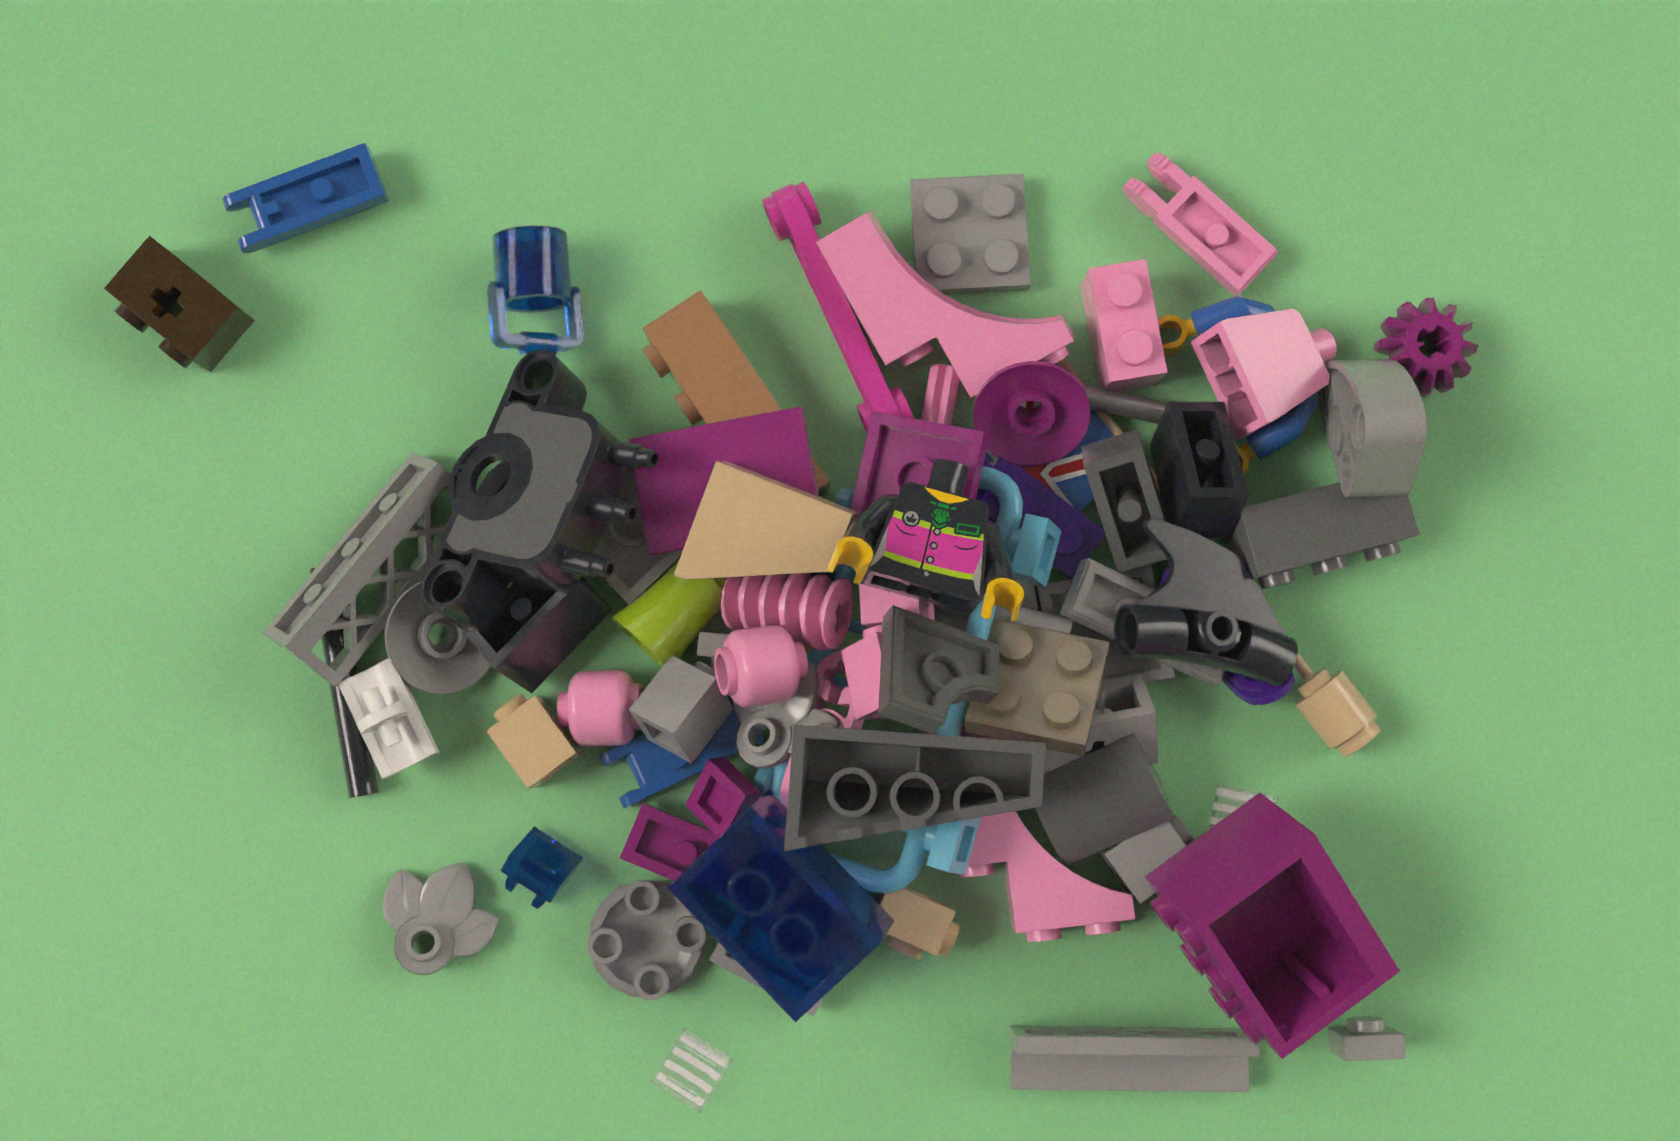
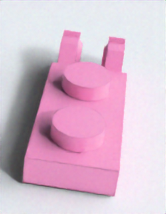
[1122,152,1278,296]

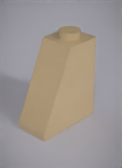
[674,461,860,580]

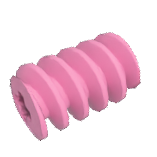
[721,573,854,651]

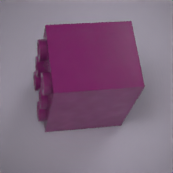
[1145,792,1400,1059]

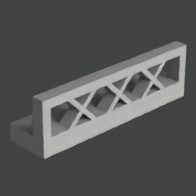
[262,453,451,687]
[1010,1026,1259,1092]

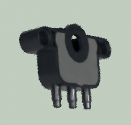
[421,349,659,631]

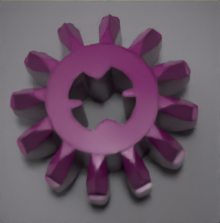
[1373,297,1479,397]

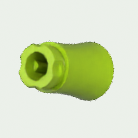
[612,560,727,667]

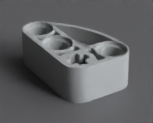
[1317,359,1427,498]

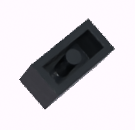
[1149,402,1249,538]
[464,577,613,693]

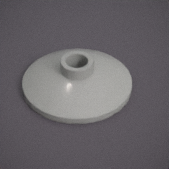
[385,581,491,694]

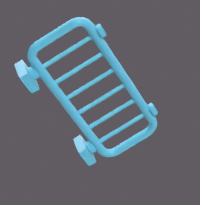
[753,466,1062,894]

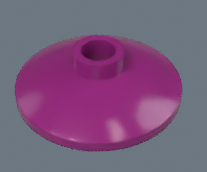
[973,361,1091,466]

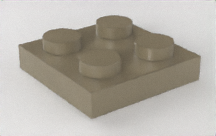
[965,619,1110,757]

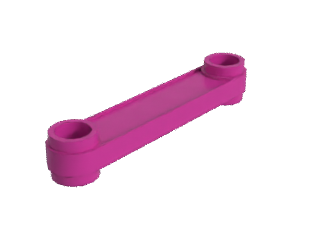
[761,181,914,434]

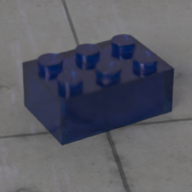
[667,789,895,1023]

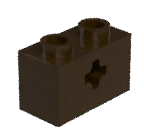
[104,235,255,372]

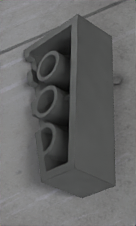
[784,725,1046,851]

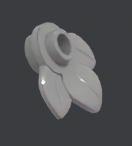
[733,661,838,769]
[383,863,499,976]

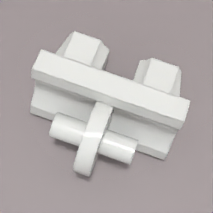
[338,658,440,779]

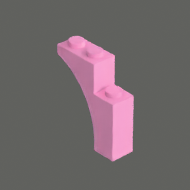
[816,210,1074,398]
[928,721,1135,942]

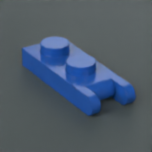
[222,143,389,253]
[599,696,766,809]

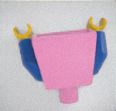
[1158,296,1337,475]

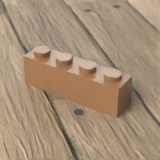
[642,290,830,497]

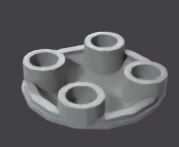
[588,880,706,1000]

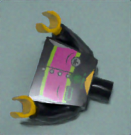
[827,459,1024,622]

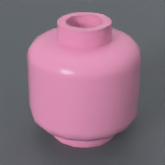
[714,625,808,708]
[557,669,644,747]

